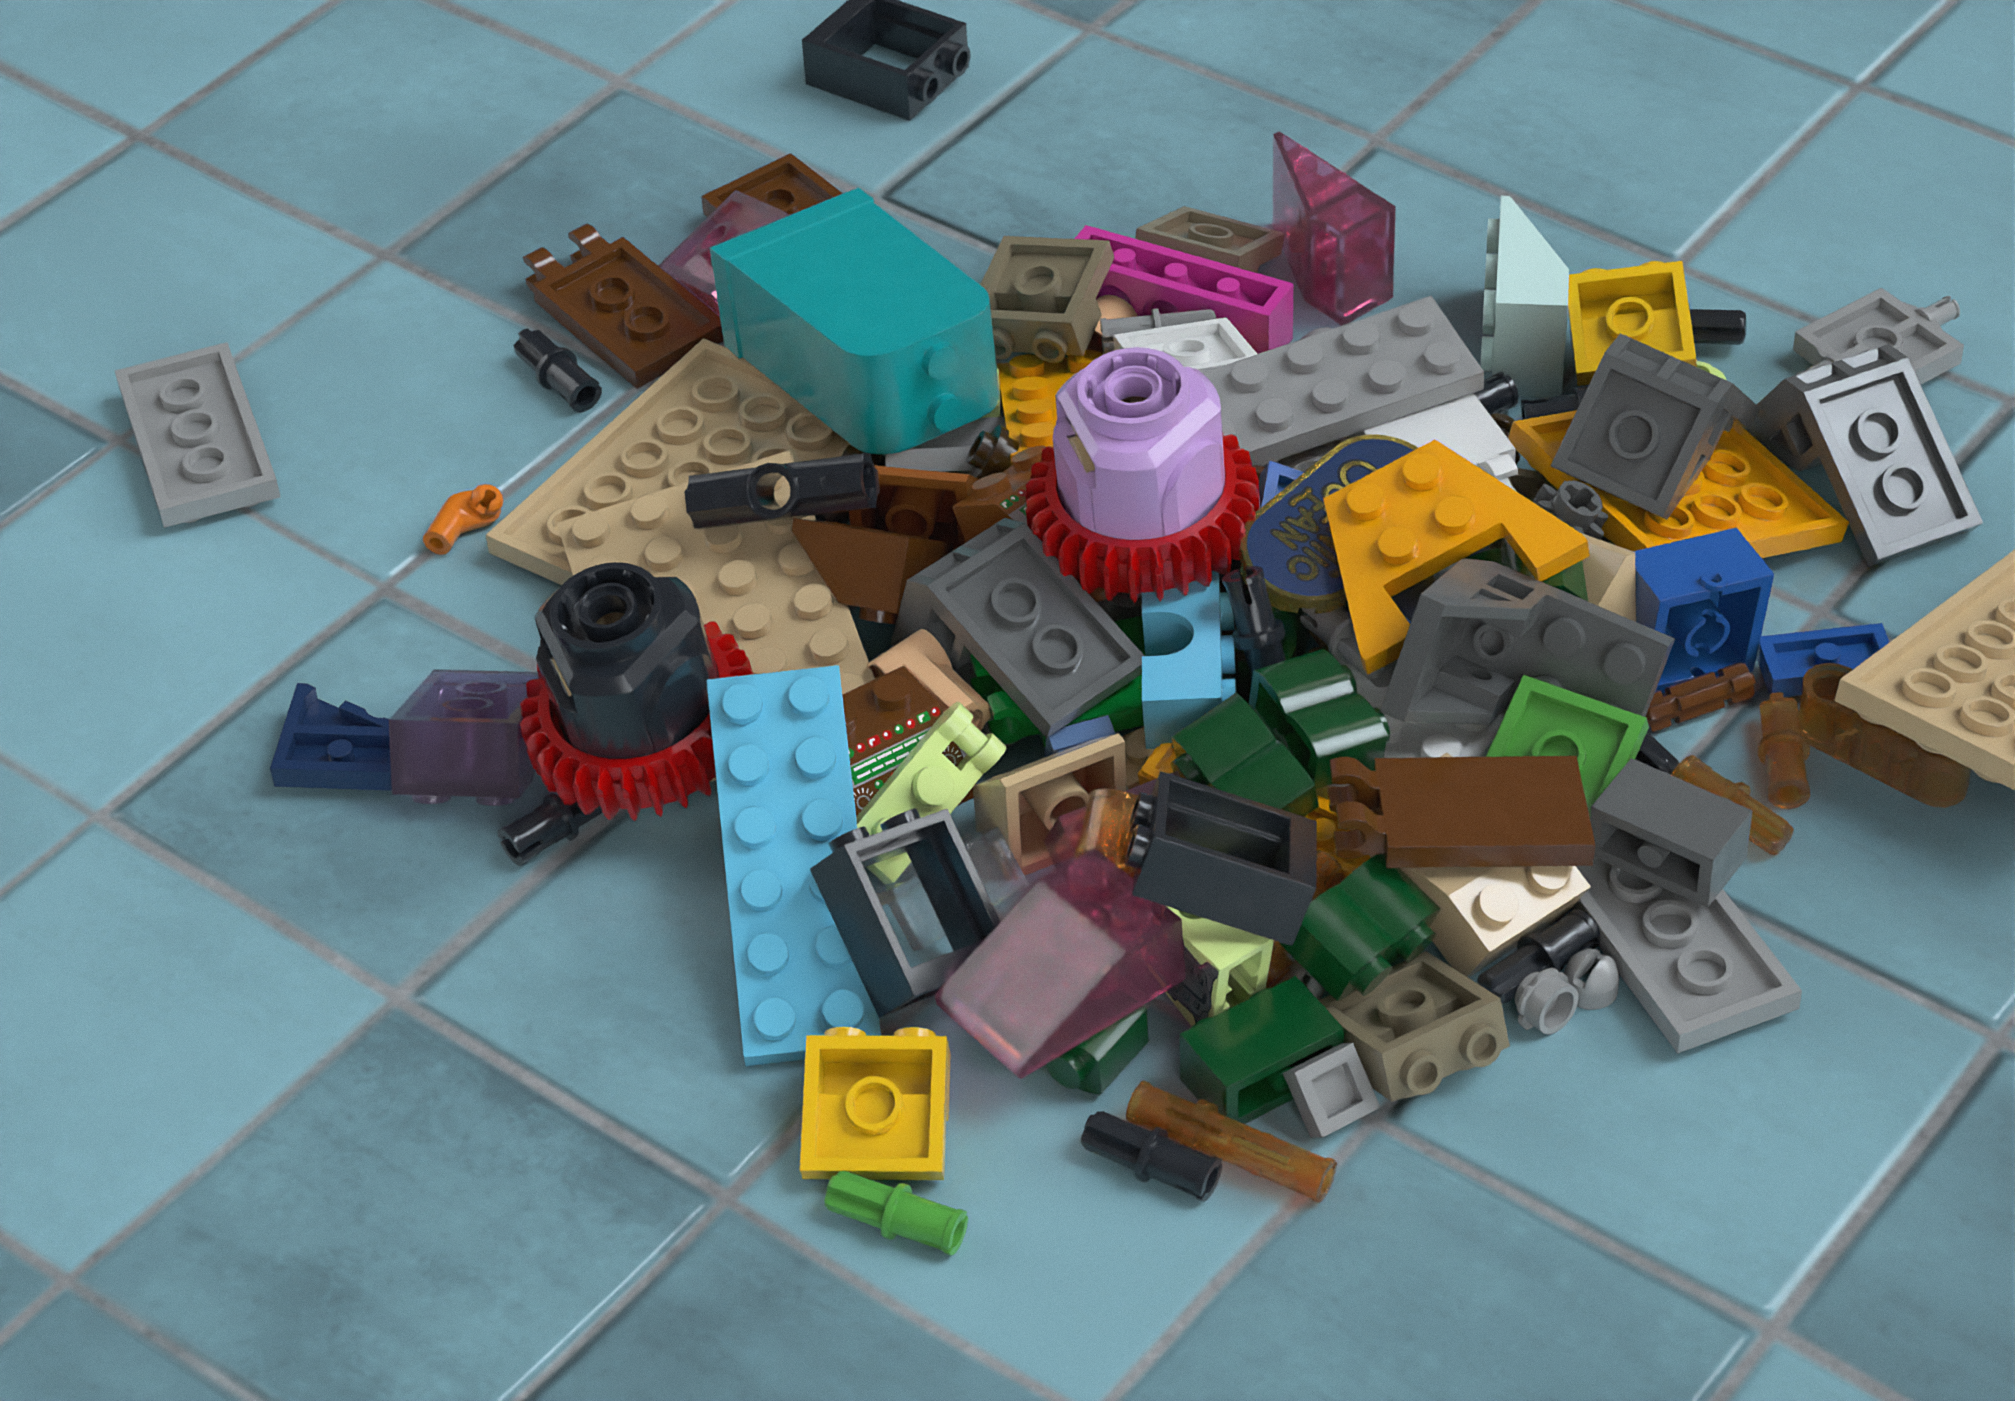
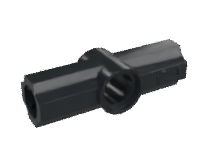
[684,453,880,530]

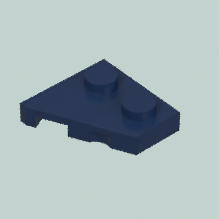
[270,683,413,791]

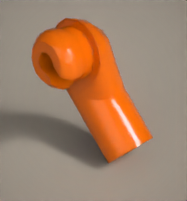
[423,484,504,555]

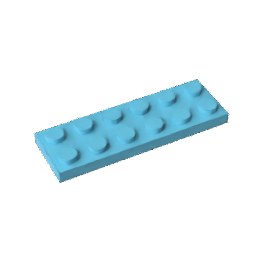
[707,665,881,1066]

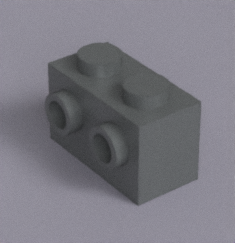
[1590,758,1753,908]

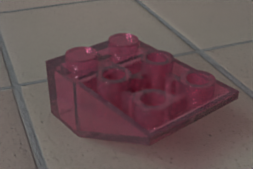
[1273,131,1396,326]

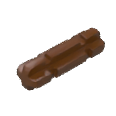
[1646,663,1756,733]

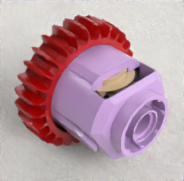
[1025,347,1260,603]

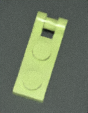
[856,702,1006,885]

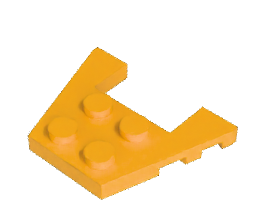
[1323,439,1590,675]

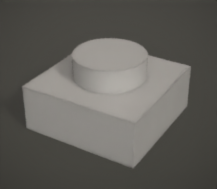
[1283,1043,1381,1138]

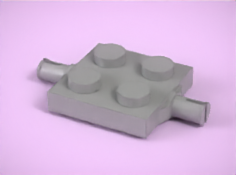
[1793,288,1964,384]

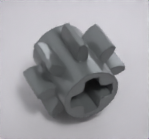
[1532,481,1609,540]

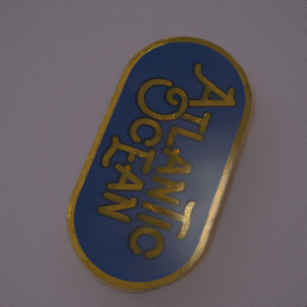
[1238,434,1418,614]

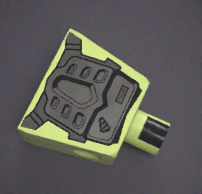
[1130,895,1274,1026]

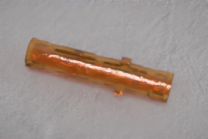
[1126,1080,1337,1203]

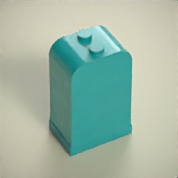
[710,187,1000,454]

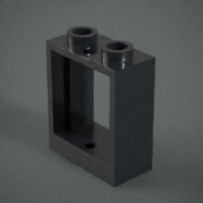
[802,0,971,121]
[1124,771,1317,946]
[810,808,1017,1018]

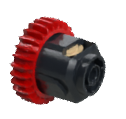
[520,562,753,821]

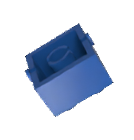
[1633,528,1774,693]

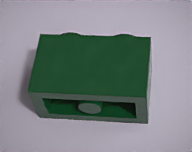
[1179,976,1344,1133]

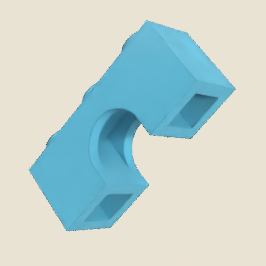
[1142,571,1236,749]

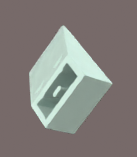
[1481,195,1569,398]

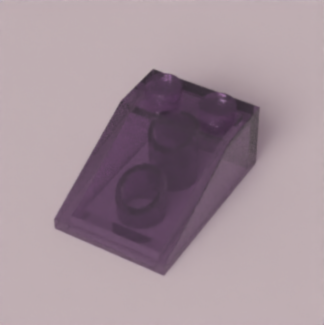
[389,669,539,806]

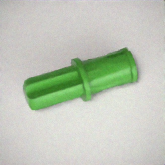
[824,1171,968,1256]

